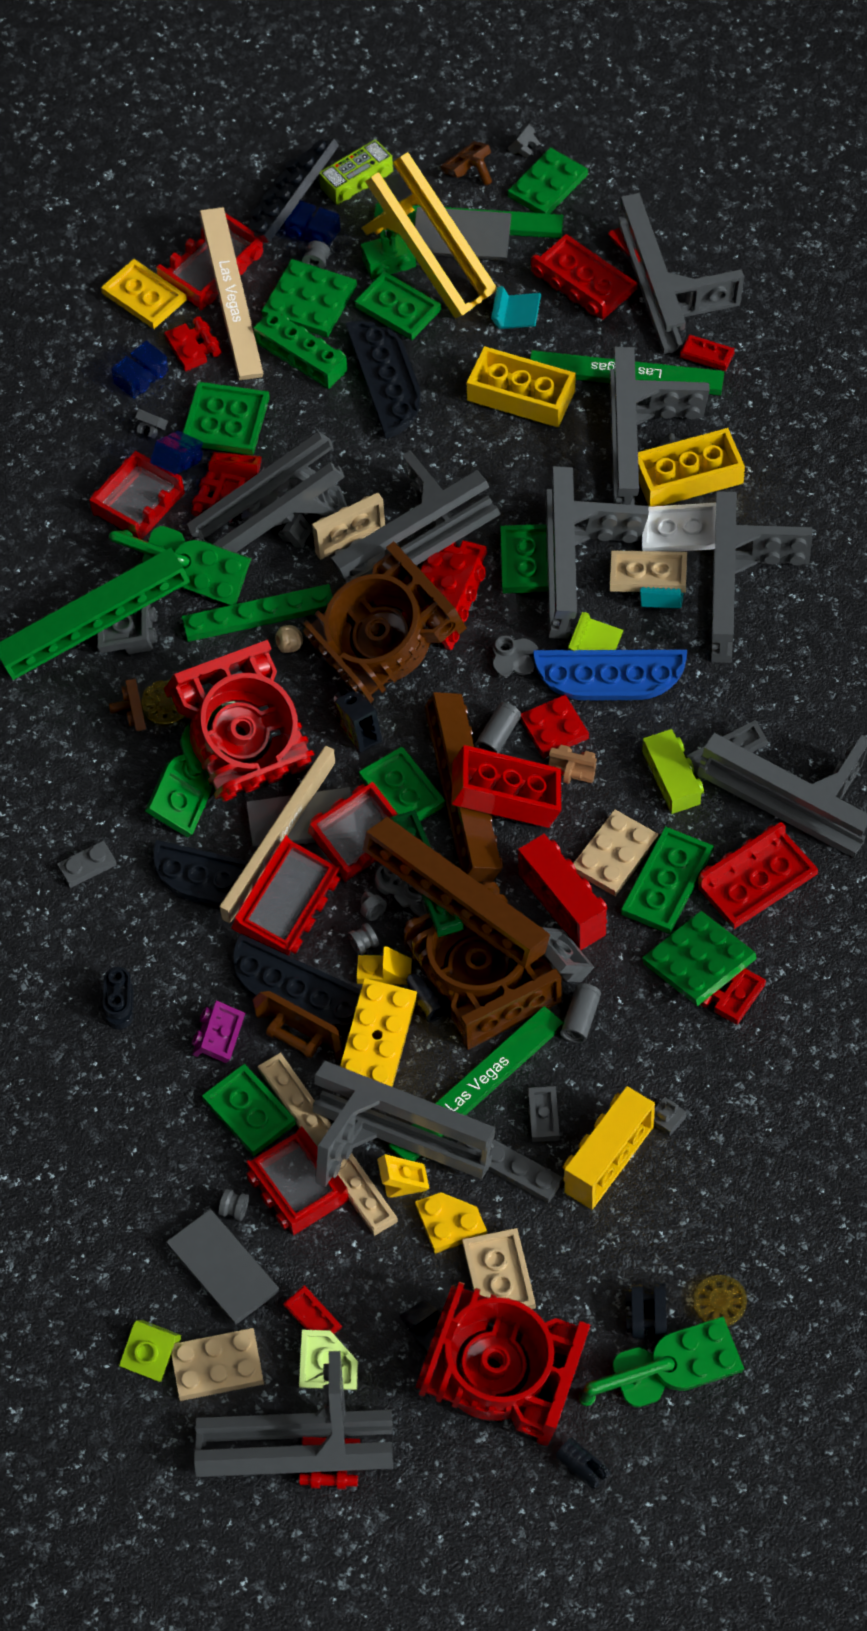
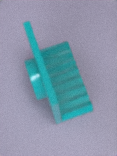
[491,286,541,329]
[640,578,687,608]

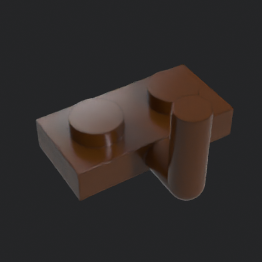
[441,141,492,185]
[108,678,146,731]

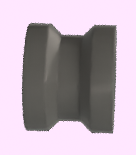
[302,241,330,269]
[347,923,379,955]
[219,1189,249,1221]

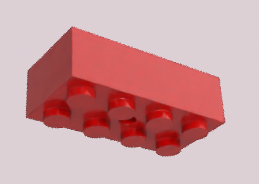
[452,745,561,828]
[518,833,607,950]

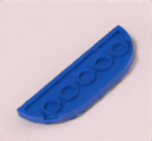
[534,650,687,700]

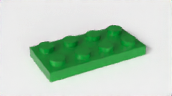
[621,826,714,934]

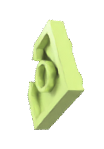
[299,1330,358,1390]

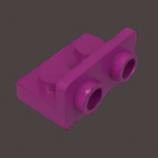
[192,1000,245,1063]

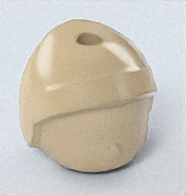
[276,625,303,653]

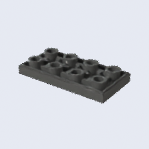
[415,207,511,261]
[247,787,357,851]
[166,1209,280,1325]

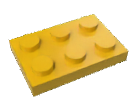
[101,259,186,329]

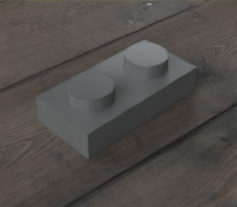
[57,841,117,888]
[528,1086,560,1142]

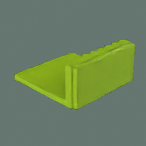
[568,612,623,651]
[119,1320,181,1382]

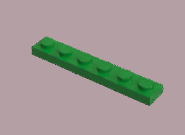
[182,584,333,642]

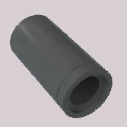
[475,702,521,753]
[560,983,601,1043]

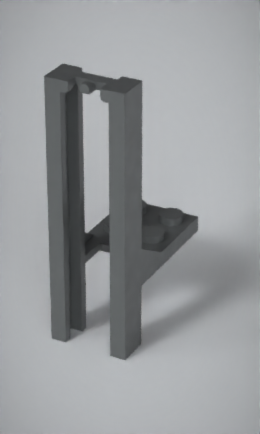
[618,193,744,355]
[610,347,709,505]
[187,431,348,552]
[331,450,501,585]
[545,466,649,639]
[711,491,812,663]
[697,733,867,858]
[313,1061,495,1187]
[194,1351,393,1477]

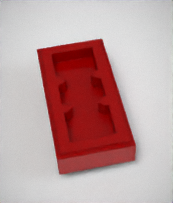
[680,334,735,371]
[283,1285,342,1335]

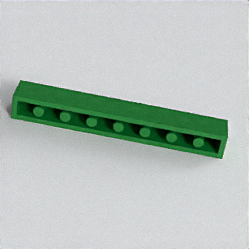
[0,547,190,680]

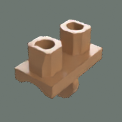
[549,745,597,784]

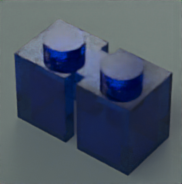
[285,201,340,247]
[111,340,169,399]
[150,431,203,475]

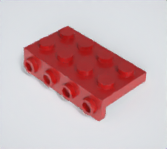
[531,234,638,320]
[402,551,486,650]
[698,822,818,929]

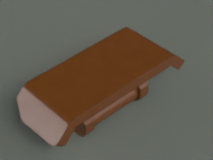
[253,991,343,1061]

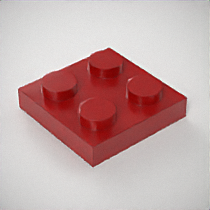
[520,695,589,758]

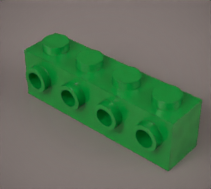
[254,310,347,389]

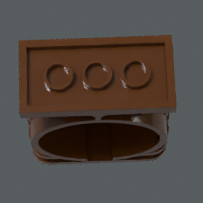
[302,541,467,703]
[403,882,562,1050]

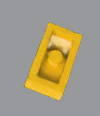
[357,946,412,985]
[377,1154,430,1198]

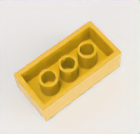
[467,346,576,427]
[638,428,745,507]
[340,978,417,1087]
[563,1086,655,1210]

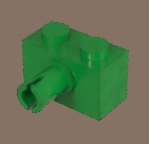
[361,229,416,280]

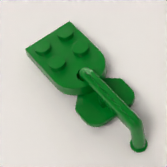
[109,526,251,605]
[145,701,235,838]
[579,1317,744,1407]

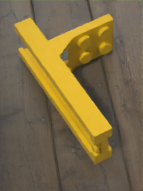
[362,152,497,319]

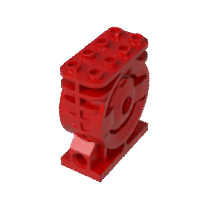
[164,640,315,802]
[415,1282,591,1446]

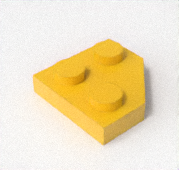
[415,1192,487,1254]

